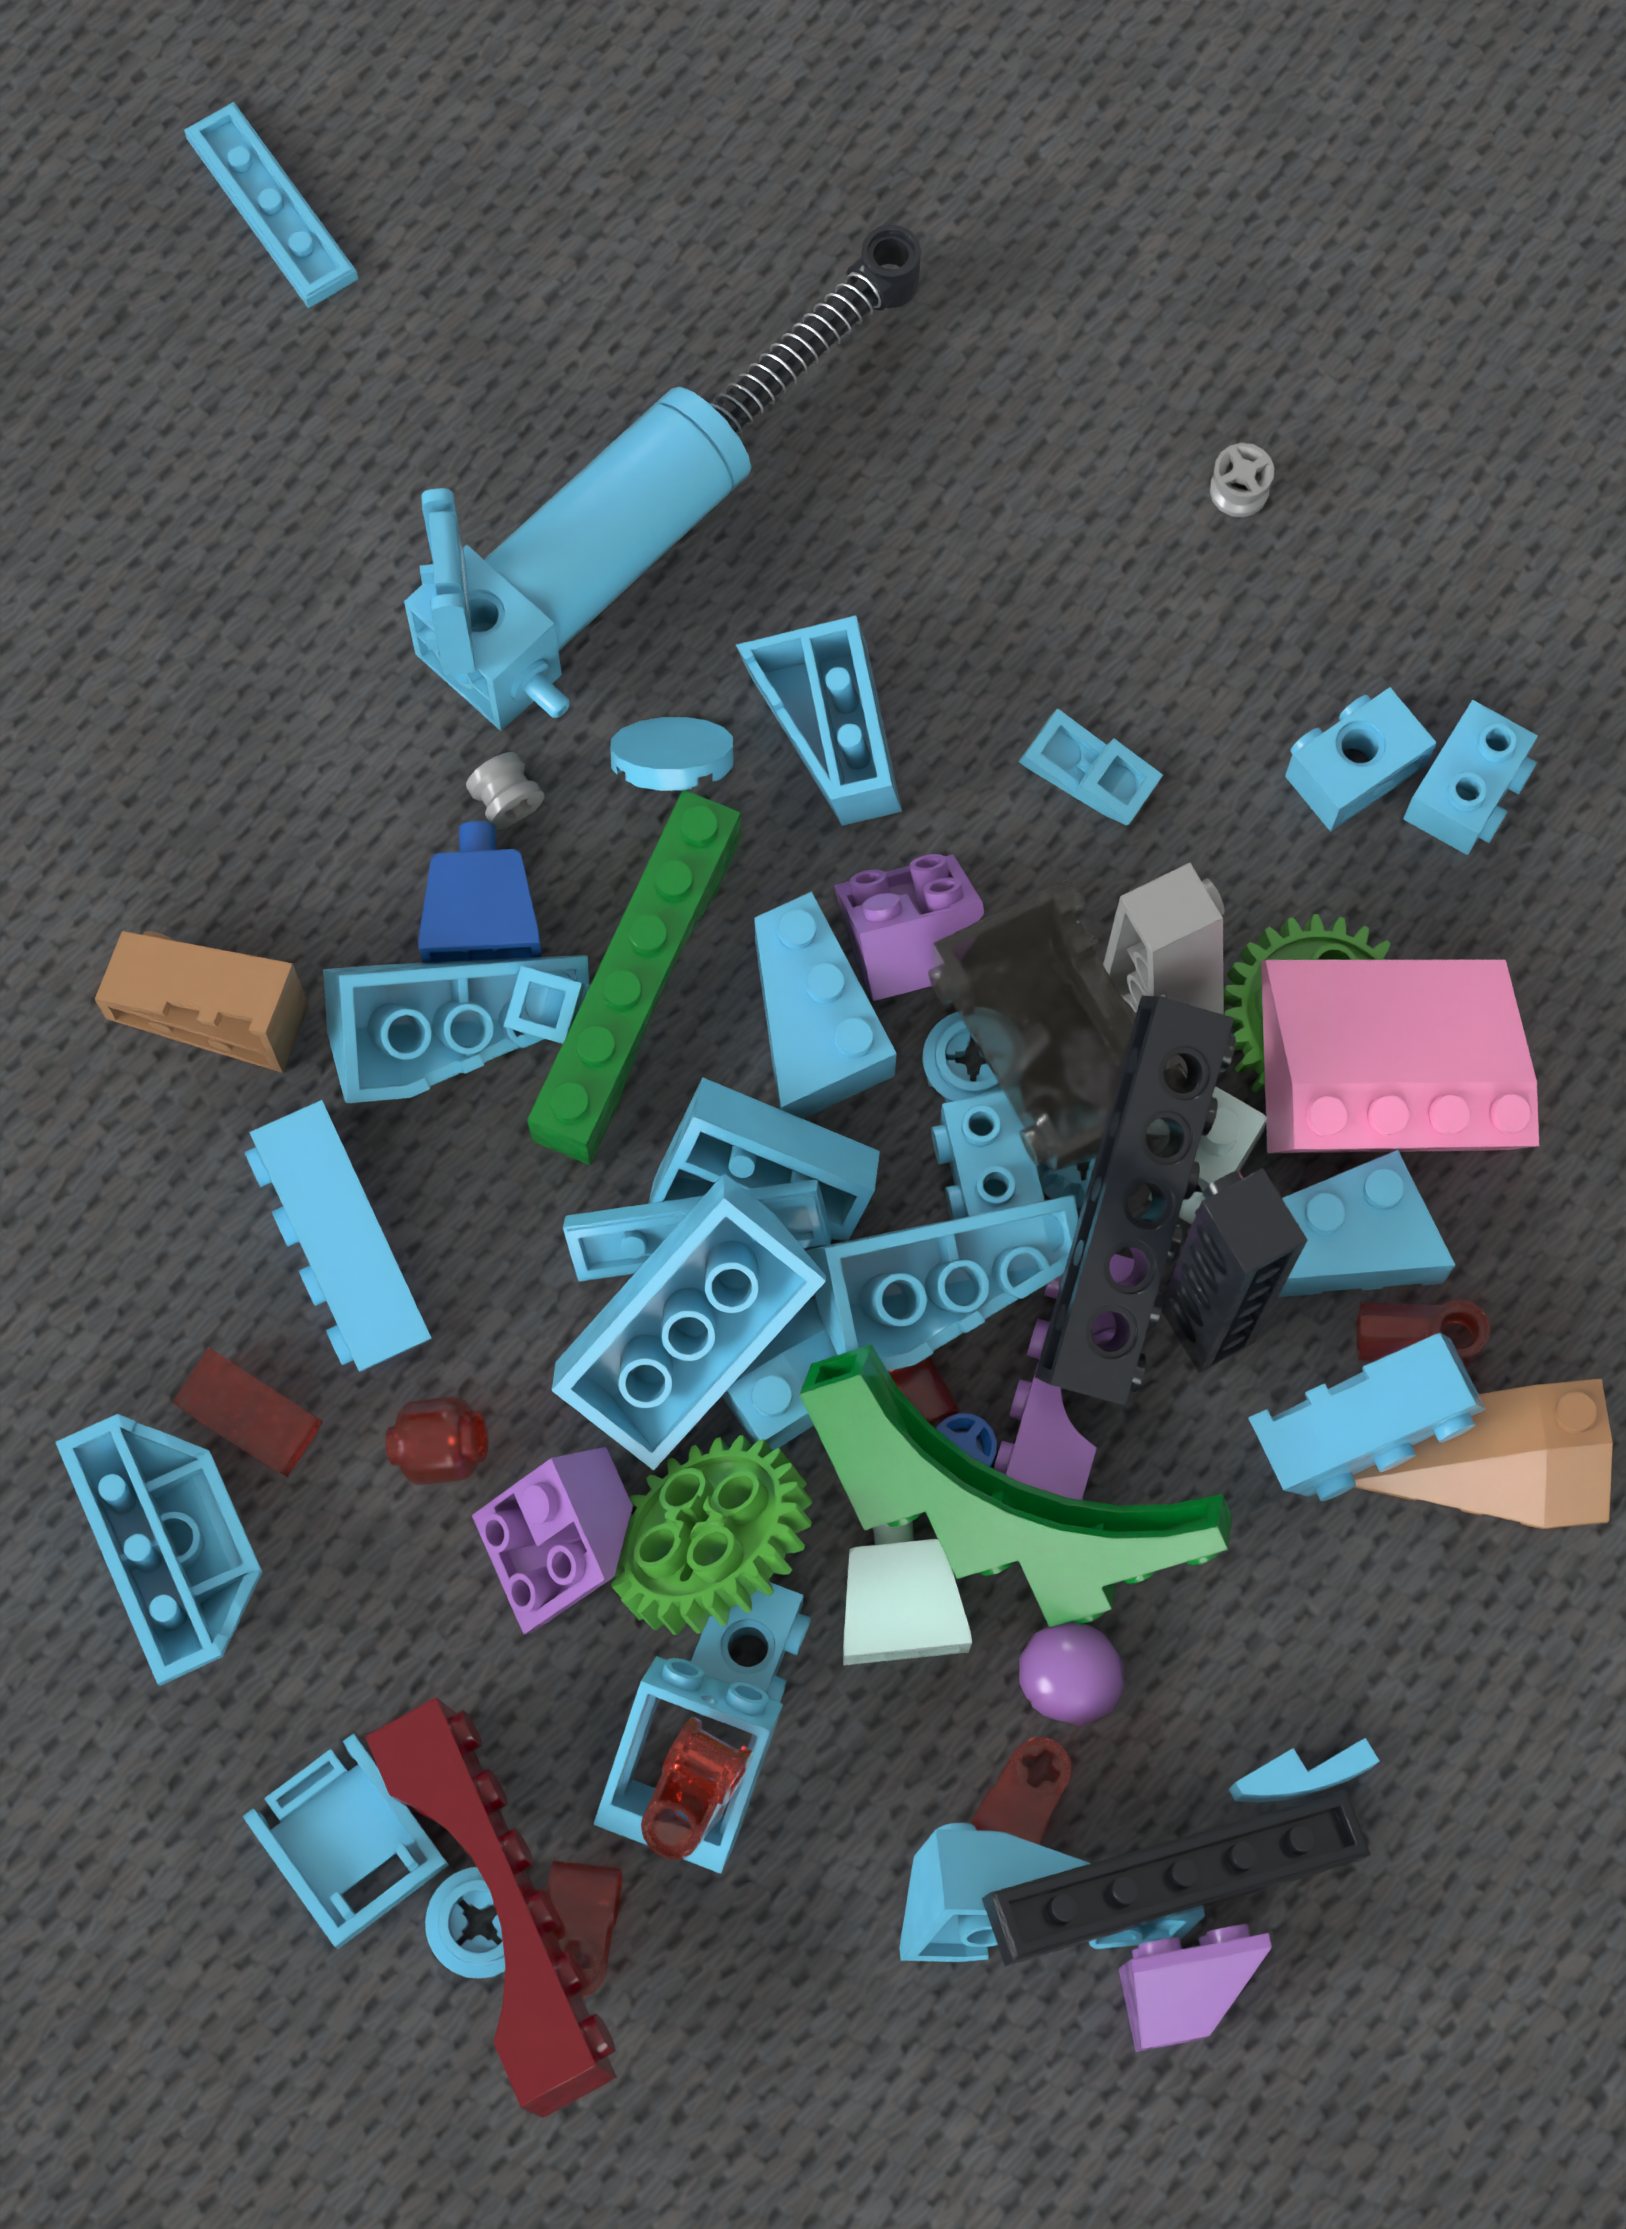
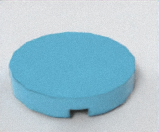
[610,717,733,791]

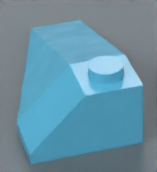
[323,955,589,1103]
[806,1195,1079,1371]
[722,1298,905,1450]
[899,1823,1205,1962]

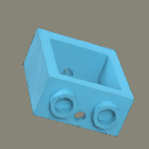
[593,1656,783,1874]

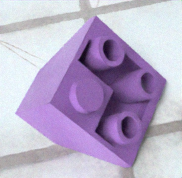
[834,854,984,1001]
[472,1447,633,1635]
[1119,1924,1272,2052]

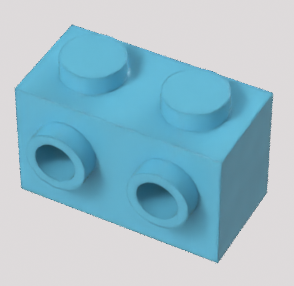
[1403,700,1538,855]
[931,1089,1045,1220]

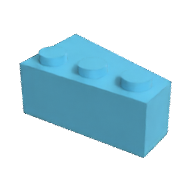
[736,616,902,826]
[755,892,897,1119]
[648,1078,880,1241]
[1278,1150,1455,1297]
[1248,1333,1486,1501]

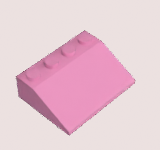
[1261,960,1539,1154]

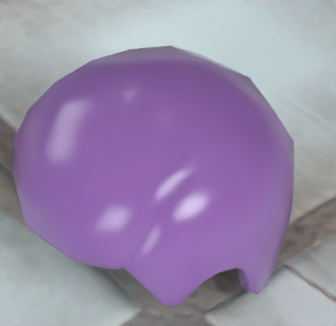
[1019,1621,1125,1727]

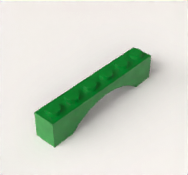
[527,790,742,1165]

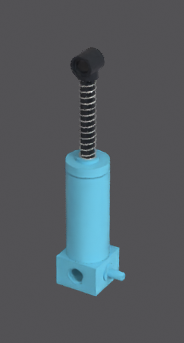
[404,224,921,731]

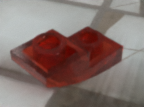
[172,1347,324,1477]

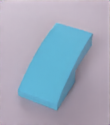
[1018,708,1163,825]
[503,966,590,1044]
[1228,1738,1380,1802]

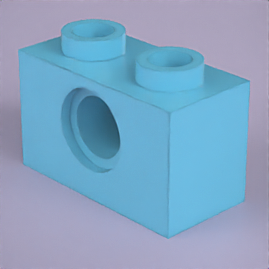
[1285,687,1437,832]
[691,1582,811,1703]

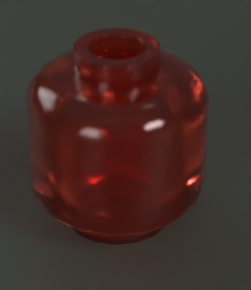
[385,1396,488,1485]

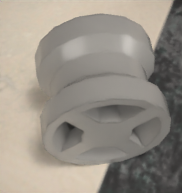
[1210,443,1275,517]
[466,752,545,830]

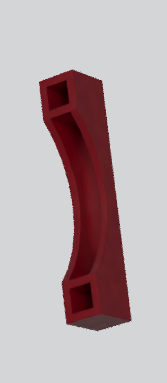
[365,1697,617,2118]

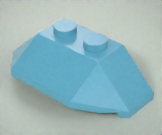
[55,1414,263,1686]

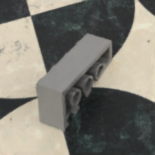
[1098,862,1224,1085]

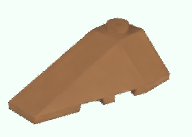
[1353,1378,1613,1529]

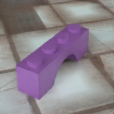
[994,1254,1134,1500]

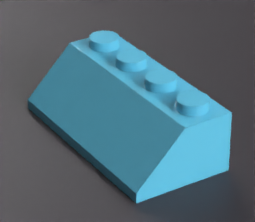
[552,1173,826,1470]

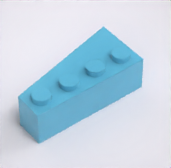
[244,1100,431,1372]

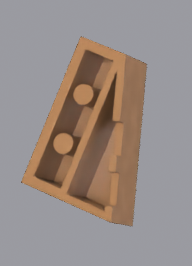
[95,931,309,1073]

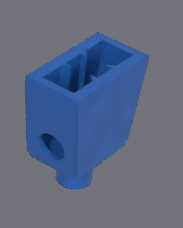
[418,821,543,963]

